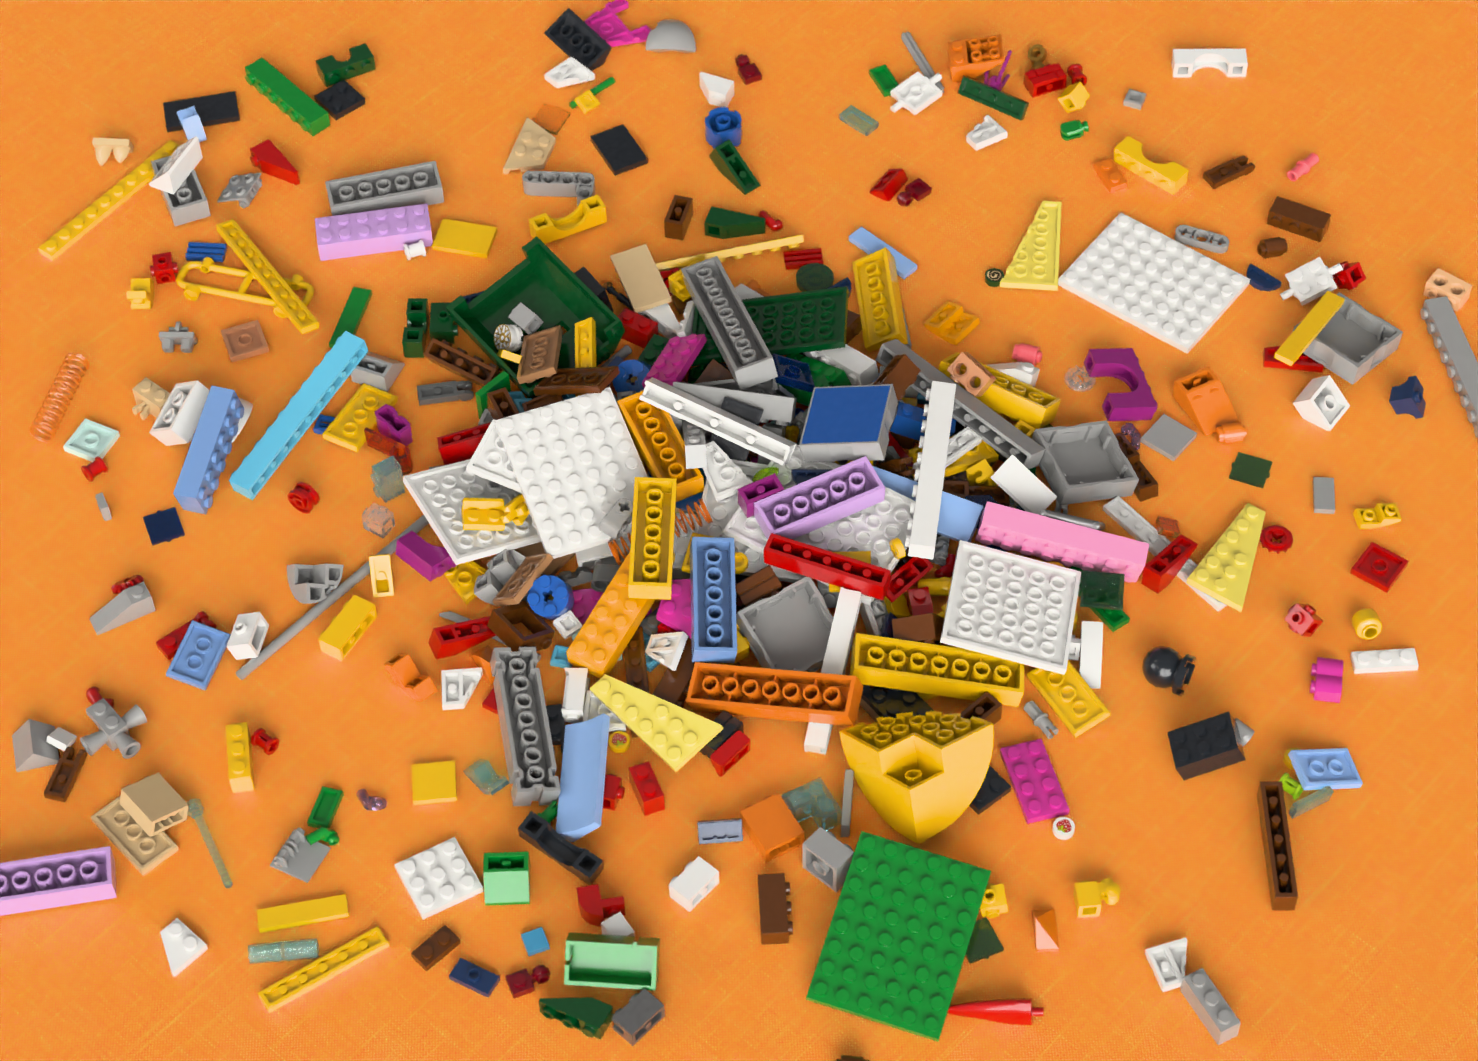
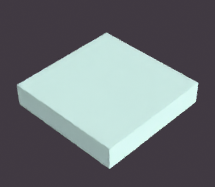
[63,418,120,462]

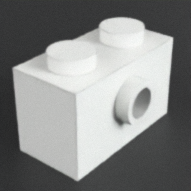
[226,612,269,660]

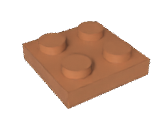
[221,320,269,363]

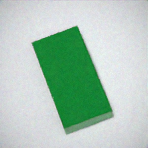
[869,64,899,97]
[307,786,344,829]

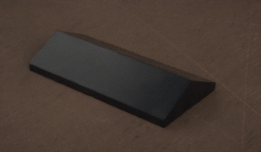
[544,8,612,71]

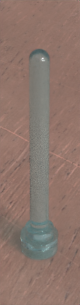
[187,799,233,888]

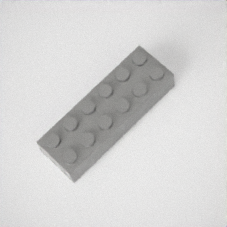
[325,161,444,216]
[673,382,797,426]

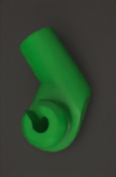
[305,827,340,846]

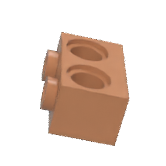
[947,352,997,397]

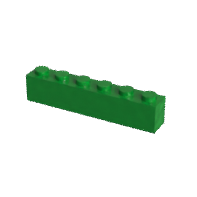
[245,58,330,136]

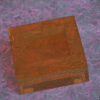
[1155,516,1180,538]

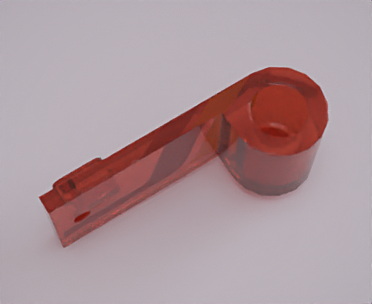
[364,427,413,476]

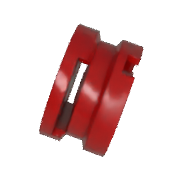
[287,482,320,514]

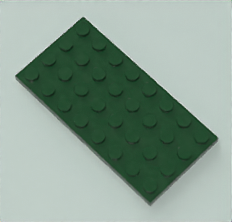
[691,286,849,366]

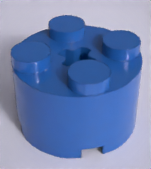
[705,107,742,149]
[612,359,652,393]
[527,575,574,620]

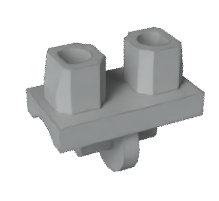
[159,321,198,353]

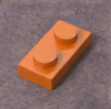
[1093,158,1127,193]

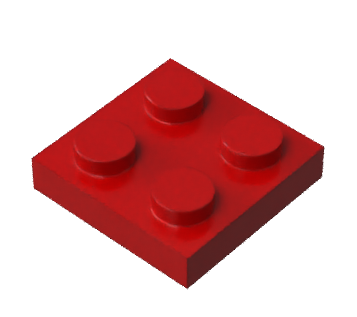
[1350,542,1409,593]

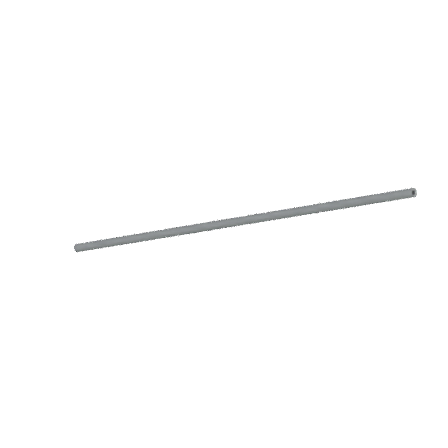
[235,345,632,680]

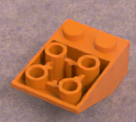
[947,34,1005,83]
[1173,366,1239,436]

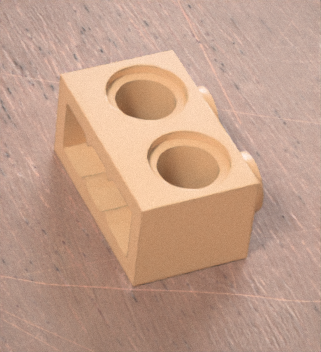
[1423,268,1472,312]

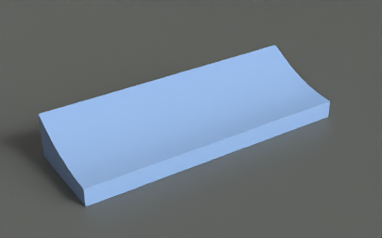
[873,466,984,543]
[556,713,610,843]

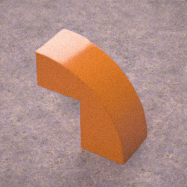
[383,653,438,703]

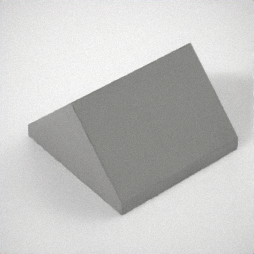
[12,719,60,772]

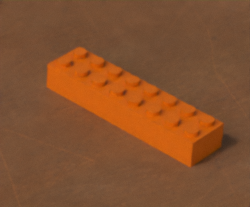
[686,662,864,726]

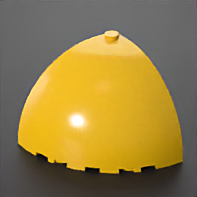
[839,711,994,844]

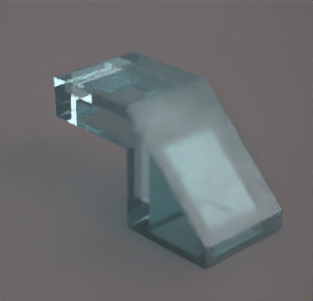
[463,759,509,795]

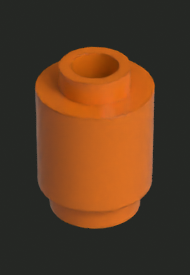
[1216,422,1247,444]

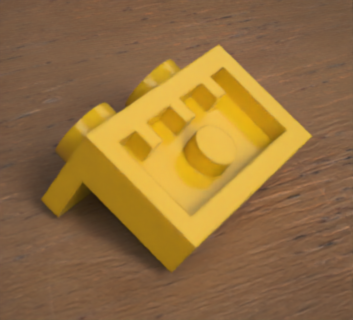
[461,498,505,531]

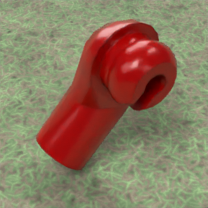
[758,210,783,232]
[934,554,956,578]
[86,686,114,708]

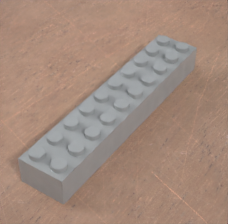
[681,256,778,390]

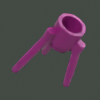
[983,50,1012,91]

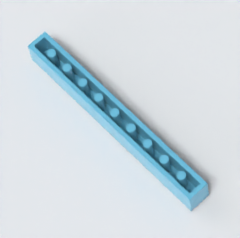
[229,331,369,500]

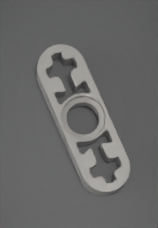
[1174,225,1229,254]

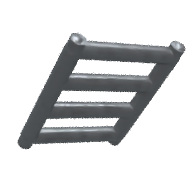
[1039,509,1105,530]

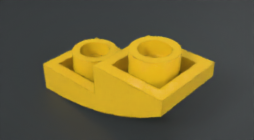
[1353,503,1402,529]

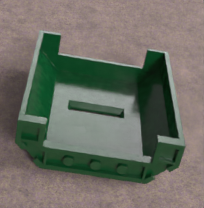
[446,236,625,399]

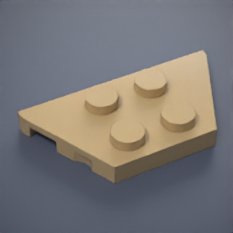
[503,118,556,174]

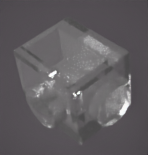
[361,502,395,539]

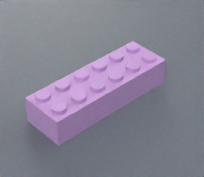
[315,203,433,261]
[754,456,885,540]
[0,846,117,916]

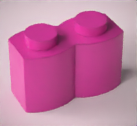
[1310,657,1343,703]

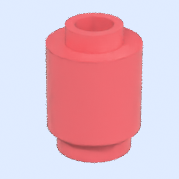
[1012,343,1043,366]

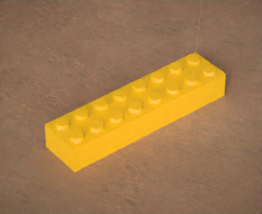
[850,633,1024,707]

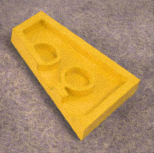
[444,561,487,605]

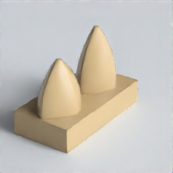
[92,138,134,166]

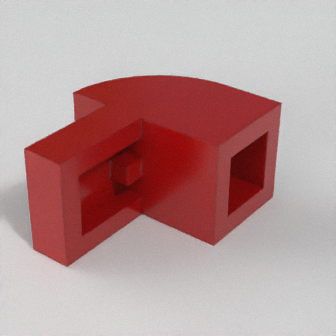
[576,884,626,927]

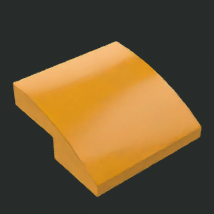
[924,301,980,346]

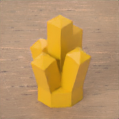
[500,494,530,526]

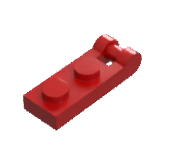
[156,611,217,660]

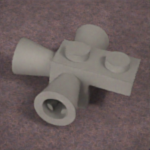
[80,698,147,759]

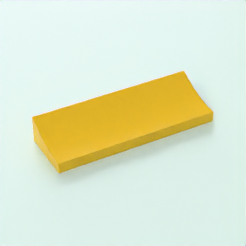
[852,247,908,352]

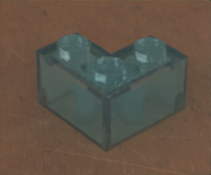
[782,777,842,831]

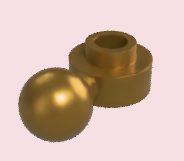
[1028,44,1047,69]

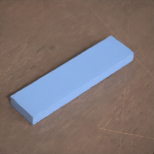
[848,226,917,279]

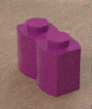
[375,404,413,447]

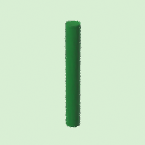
[569,77,615,109]

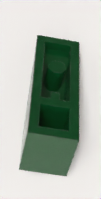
[709,139,760,195]

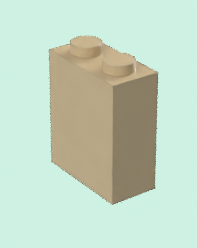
[120,773,189,837]

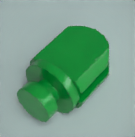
[1060,120,1089,141]

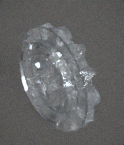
[1064,365,1096,392]

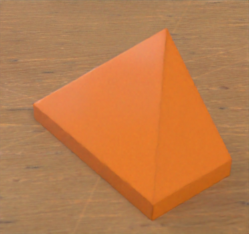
[470,645,495,686]
[1032,909,1059,952]

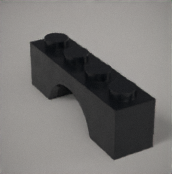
[518,811,604,885]

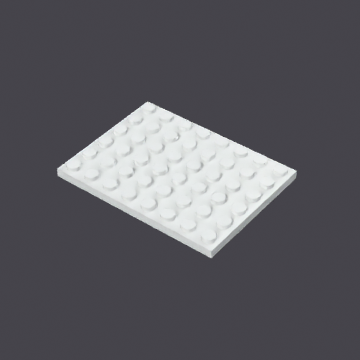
[1058,212,1250,354]
[495,387,648,559]
[723,445,915,606]

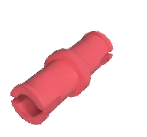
[1287,153,1319,181]

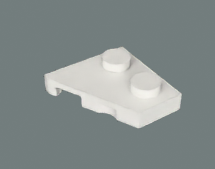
[544,57,595,88]
[645,631,688,671]
[441,667,483,710]
[1145,937,1188,992]

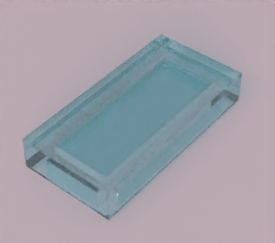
[839,105,879,136]
[1288,786,1334,819]

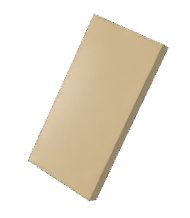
[610,244,672,313]
[91,796,179,876]

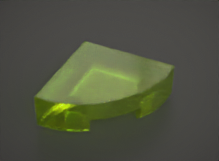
[752,467,779,482]

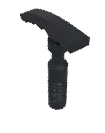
[602,282,634,312]

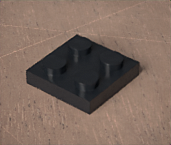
[314,80,366,120]

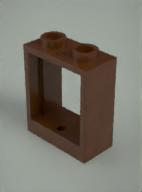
[487,601,555,652]

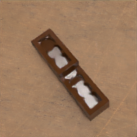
[1115,432,1158,502]
[942,481,1009,508]

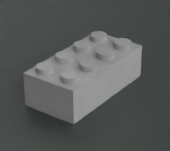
[151,156,211,227]

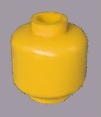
[1351,608,1382,640]

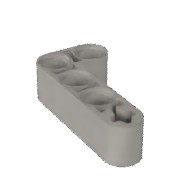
[522,171,596,207]

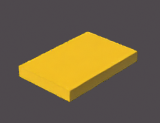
[432,218,498,259]

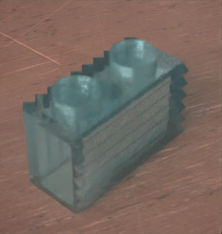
[370,456,405,502]

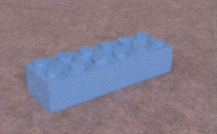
[173,386,244,515]
[690,537,737,663]

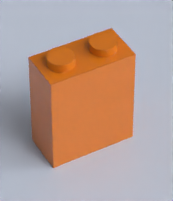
[740,793,805,862]

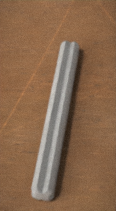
[901,31,944,94]

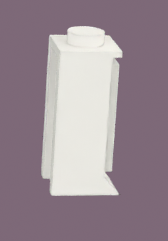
[561,668,590,724]

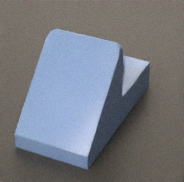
[177,106,207,142]

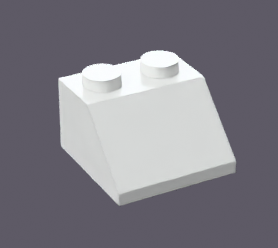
[1293,375,1350,431]

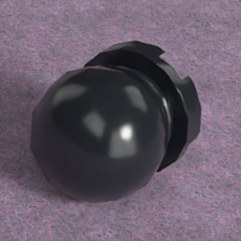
[1142,646,1196,696]

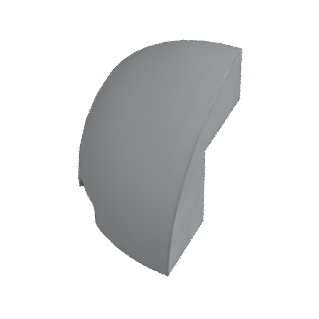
[645,19,696,53]
[474,549,528,607]
[287,563,344,604]

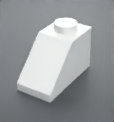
[699,72,734,107]

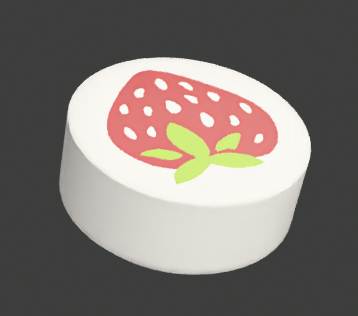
[1052,817,1075,840]

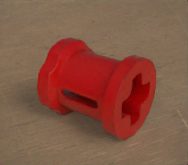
[1067,63,1087,86]
[81,456,108,482]
[250,728,280,755]

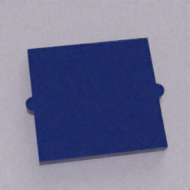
[143,507,185,546]

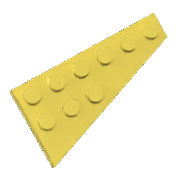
[1000,201,1062,291]
[1187,503,1266,612]
[589,674,723,772]

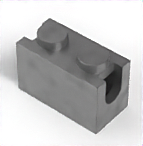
[612,988,665,1046]

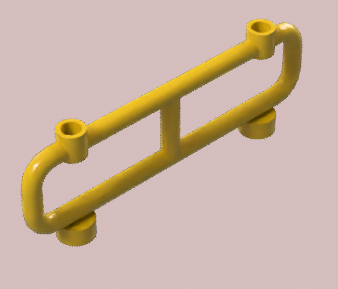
[176,257,315,318]

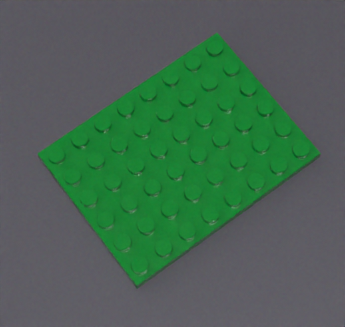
[806,831,991,1042]

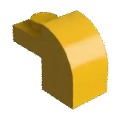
[127,278,154,309]

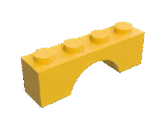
[1113,136,1188,195]
[529,194,607,244]

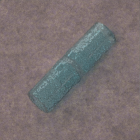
[248,938,319,964]

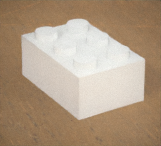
[149,380,210,446]

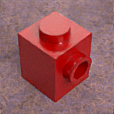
[603,774,625,811]

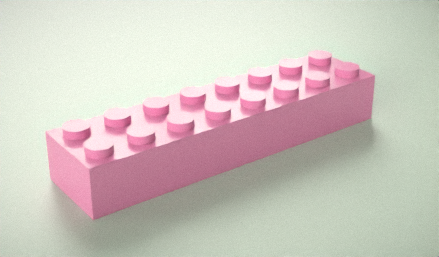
[975,501,1149,583]

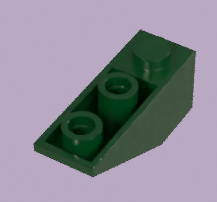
[704,206,766,239]
[539,997,614,1040]

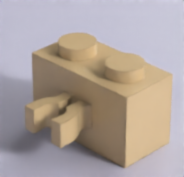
[132,377,170,420]

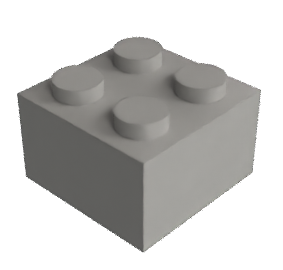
[802,827,854,892]

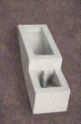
[1079,621,1103,689]

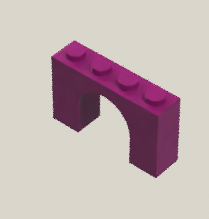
[1083,348,1157,421]
[396,531,457,582]

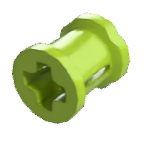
[1279,772,1303,800]

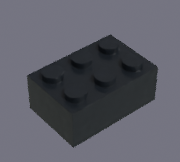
[1167,711,1246,780]

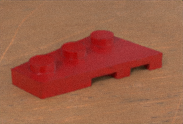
[1263,346,1324,373]

